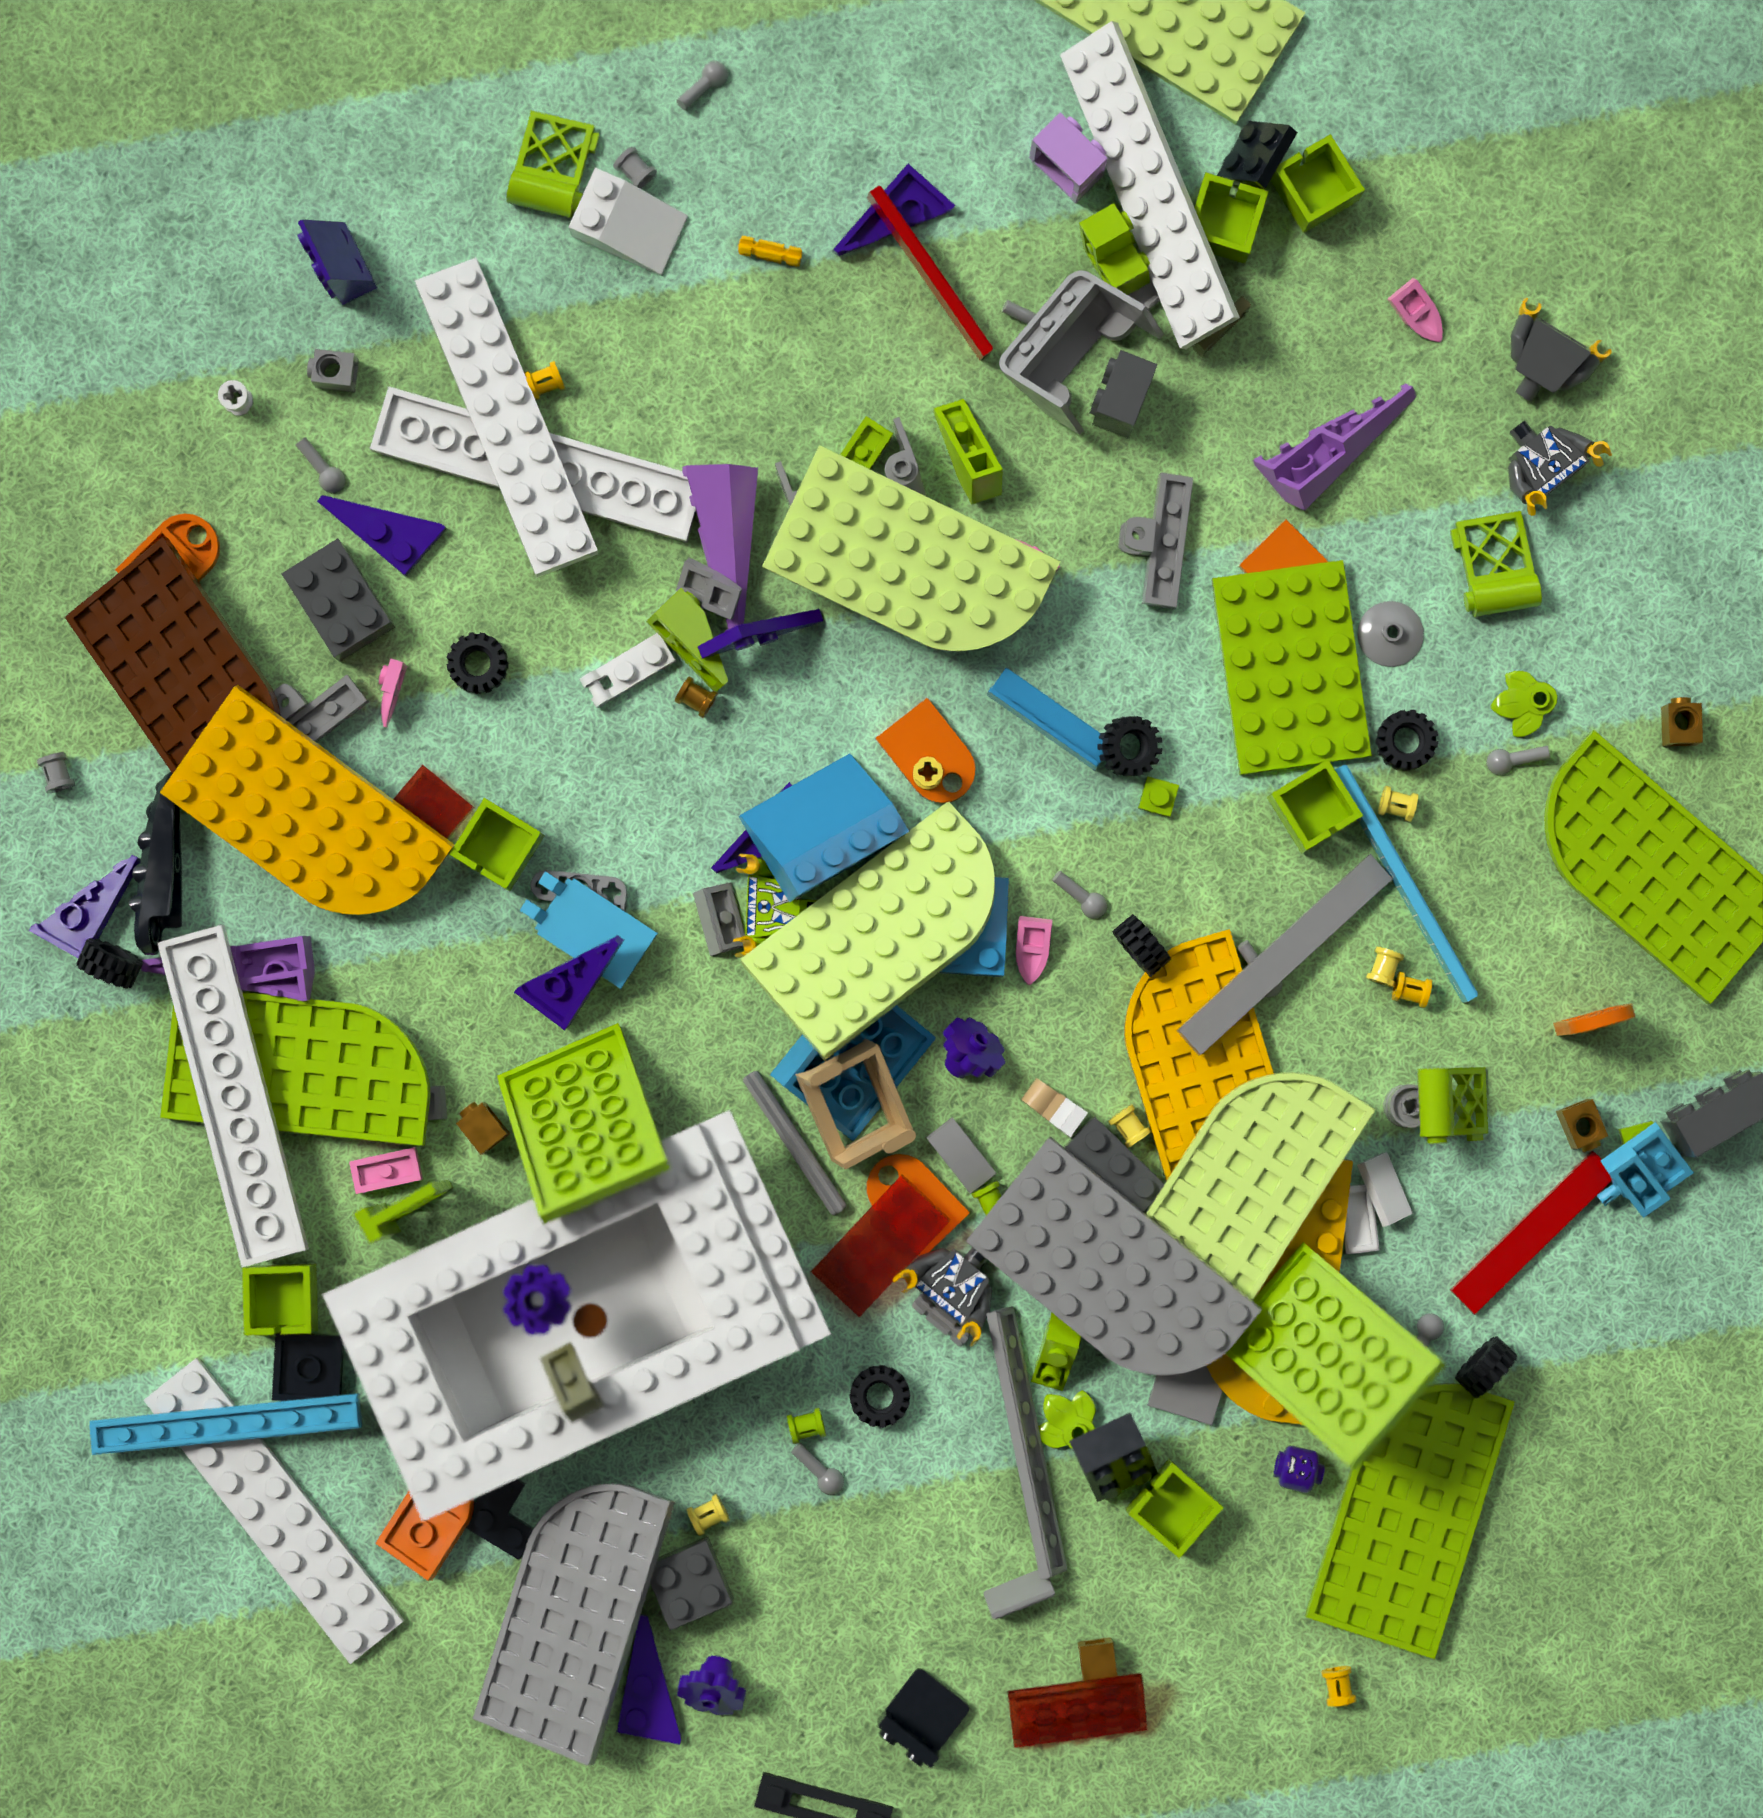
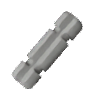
[912,1294,970,1346]

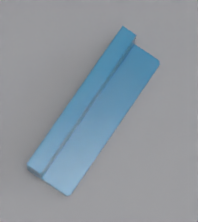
[987,667,1103,771]

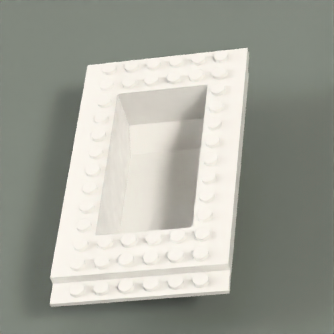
[323,1110,831,1521]

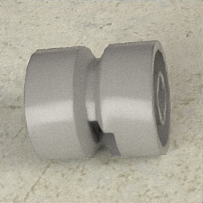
[1383,1084,1420,1128]

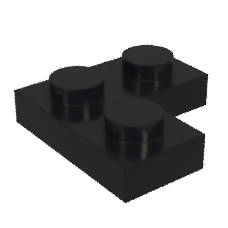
[466,1478,534,1560]

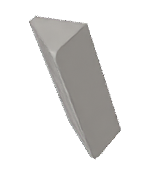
[693,882,745,956]
[984,1570,1055,1619]

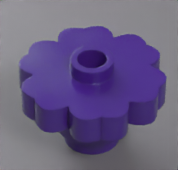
[943,1017,1005,1078]
[503,1264,572,1335]
[677,1656,746,1715]

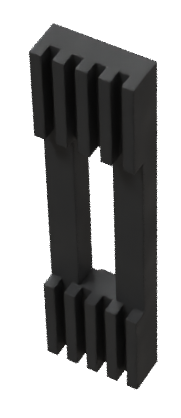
[754,1772,893,1818]

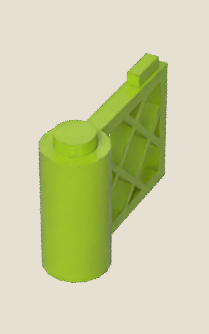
[507,110,600,218]
[1450,511,1542,617]
[1417,1067,1488,1143]

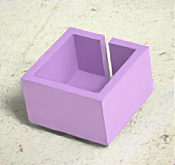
[1029,113,1107,203]

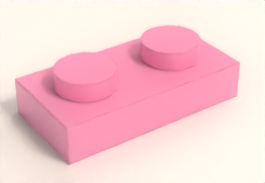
[349,1147,423,1194]

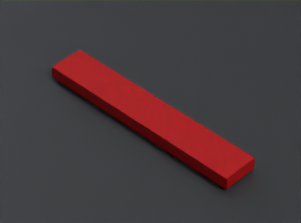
[867,185,993,360]
[1450,1151,1611,1315]

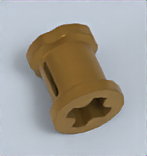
[675,676,718,718]

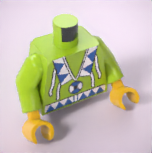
[733,854,817,958]

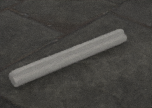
[743,1071,846,1215]

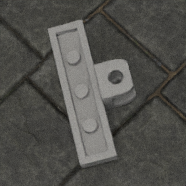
[1118,473,1193,609]
[274,675,369,743]

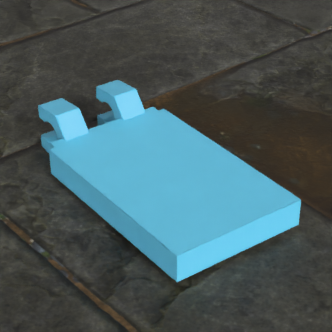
[520,871,658,989]

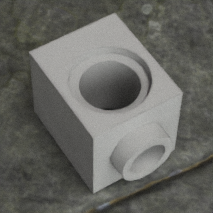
[307,349,359,392]

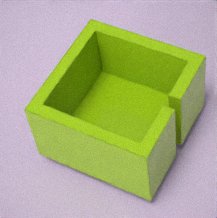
[1271,134,1365,233]
[1194,172,1269,264]
[1267,759,1363,853]
[449,798,545,891]
[242,1263,318,1336]
[1125,1459,1224,1559]

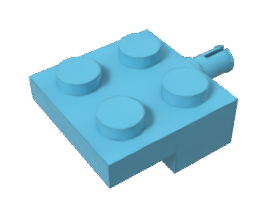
[1597,1122,1694,1218]

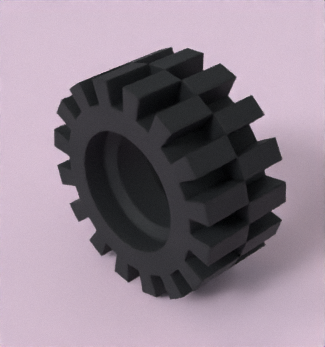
[446,632,509,694]
[1375,709,1439,771]
[1097,716,1163,776]
[1112,914,1171,977]
[76,938,143,989]
[1455,1336,1517,1398]
[850,1365,910,1428]

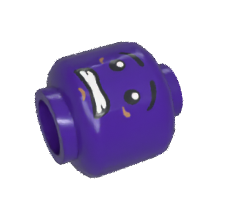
[1273,1445,1325,1493]

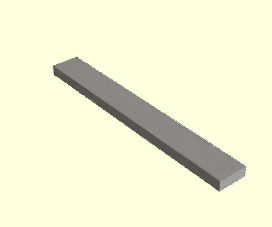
[1176,854,1393,1056]
[986,1306,1067,1579]

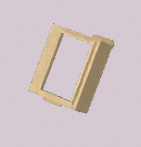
[795,1038,916,1170]

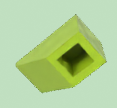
[1031,1312,1081,1391]

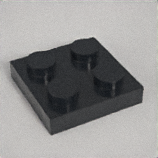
[1217,121,1298,189]
[272,1332,344,1401]

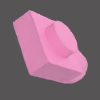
[1387,278,1443,342]
[379,658,407,728]
[1016,916,1053,985]

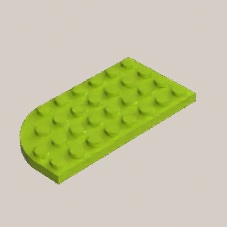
[1544,730,1763,1004]
[160,992,431,1146]
[1305,1383,1515,1660]

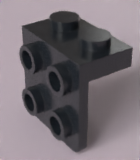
[877,1668,969,1768]

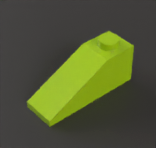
[933,398,1003,505]
[646,588,728,692]

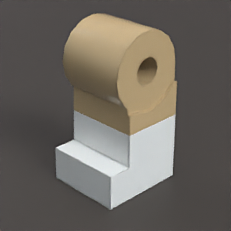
[1021,1078,1088,1137]

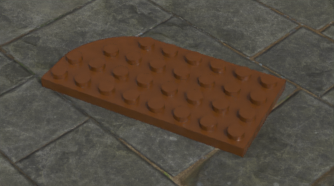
[65,537,281,832]

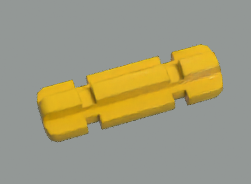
[738,236,803,267]

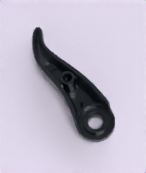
[129,772,182,955]

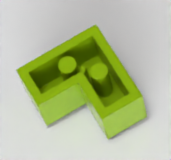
[1079,203,1150,295]

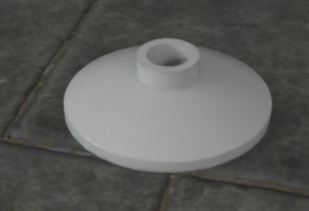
[1358,601,1424,667]

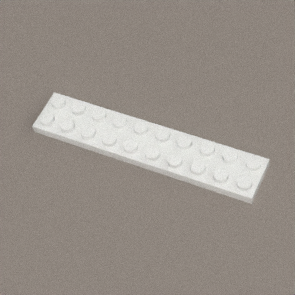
[1060,21,1240,349]
[415,258,598,578]
[370,387,696,543]
[157,925,309,1267]
[144,1357,404,1664]

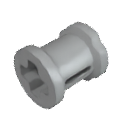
[613,147,657,189]
[37,752,75,793]

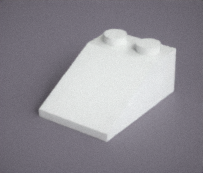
[569,168,688,276]

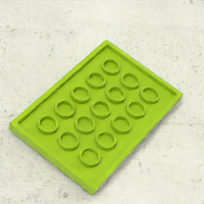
[1211,560,1372,775]
[497,1023,671,1224]
[1225,1242,1446,1471]

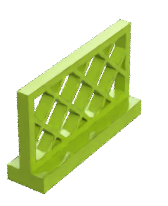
[353,1179,453,1244]

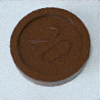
[573,1303,608,1338]

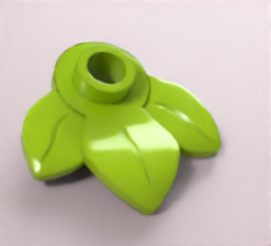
[1491,670,1558,737]
[1038,1390,1096,1449]

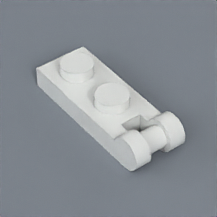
[580,633,676,708]

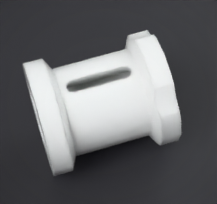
[218,380,253,416]

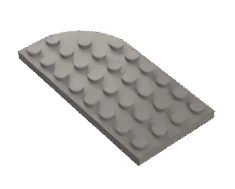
[966,1136,1262,1375]
[473,1484,675,1766]

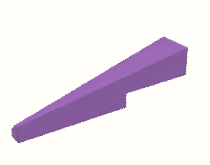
[1253,384,1416,511]
[682,464,758,631]
[141,936,315,1001]

